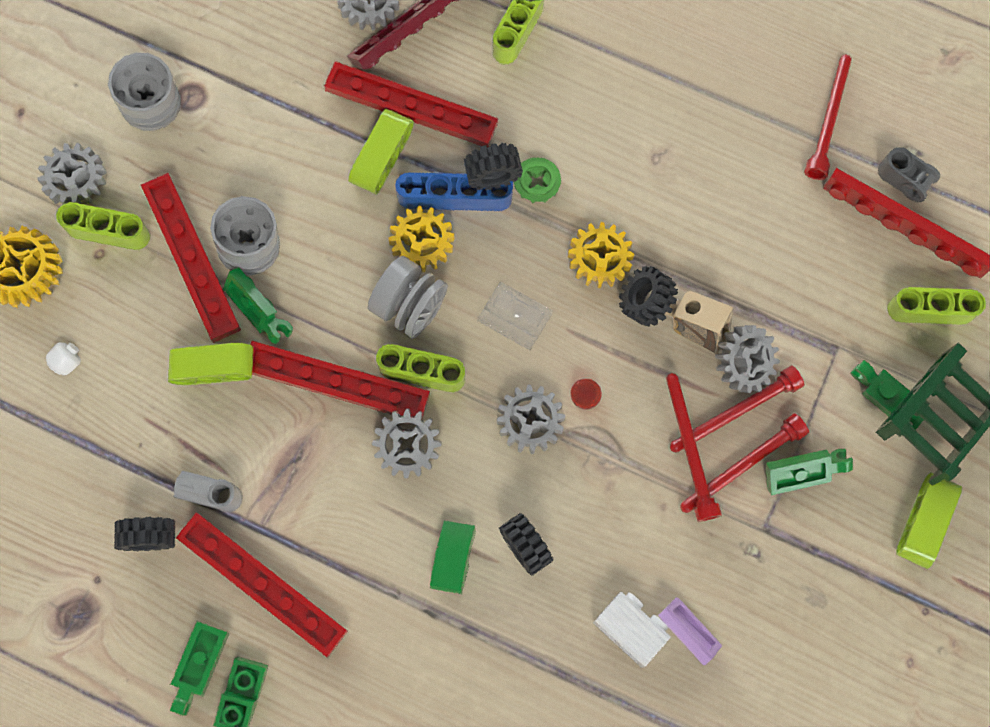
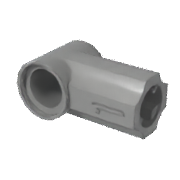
[174,471,243,512]

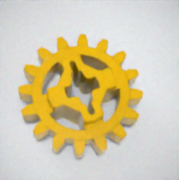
[388,206,455,273]
[568,222,634,288]

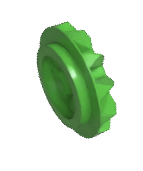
[514,157,561,204]

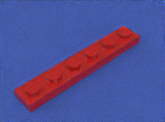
[324,61,499,147]
[823,167,990,279]
[141,173,241,343]
[250,341,430,420]
[176,512,348,658]

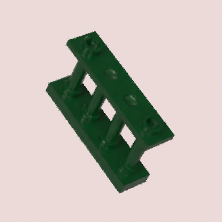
[876,342,990,486]

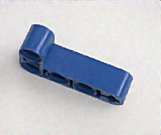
[395,172,513,211]

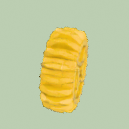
[0,225,63,308]

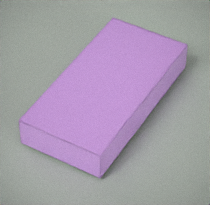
[658,597,722,665]

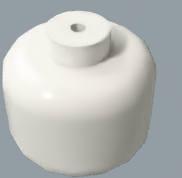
[46,342,81,375]

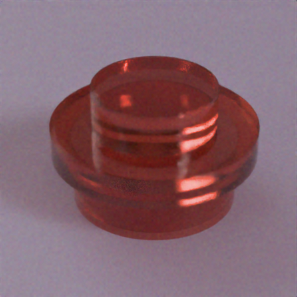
[570,379,602,410]

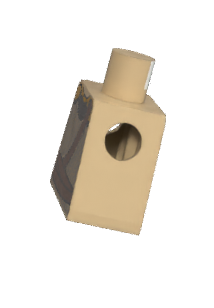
[665,291,733,354]

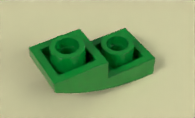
[430,520,476,594]
[213,656,269,727]

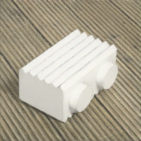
[593,592,671,668]

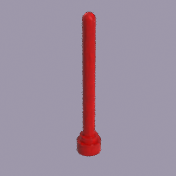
[804,54,852,180]
[670,365,805,453]
[666,373,722,522]
[680,413,809,513]

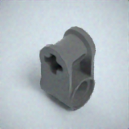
[878,147,941,202]

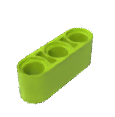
[493,0,544,64]
[348,109,414,194]
[56,202,150,250]
[887,287,986,325]
[168,343,254,385]
[376,344,465,392]
[896,472,962,569]

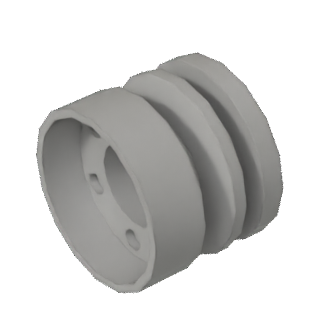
[108,52,181,131]
[210,196,280,276]
[367,256,448,339]

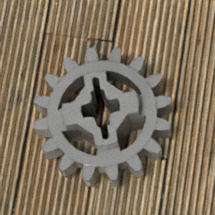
[337,0,399,30]
[38,143,107,205]
[715,325,780,393]
[497,385,565,454]
[372,409,442,478]

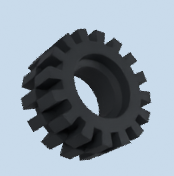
[464,143,523,190]
[619,266,678,327]
[499,513,554,576]
[114,517,175,552]

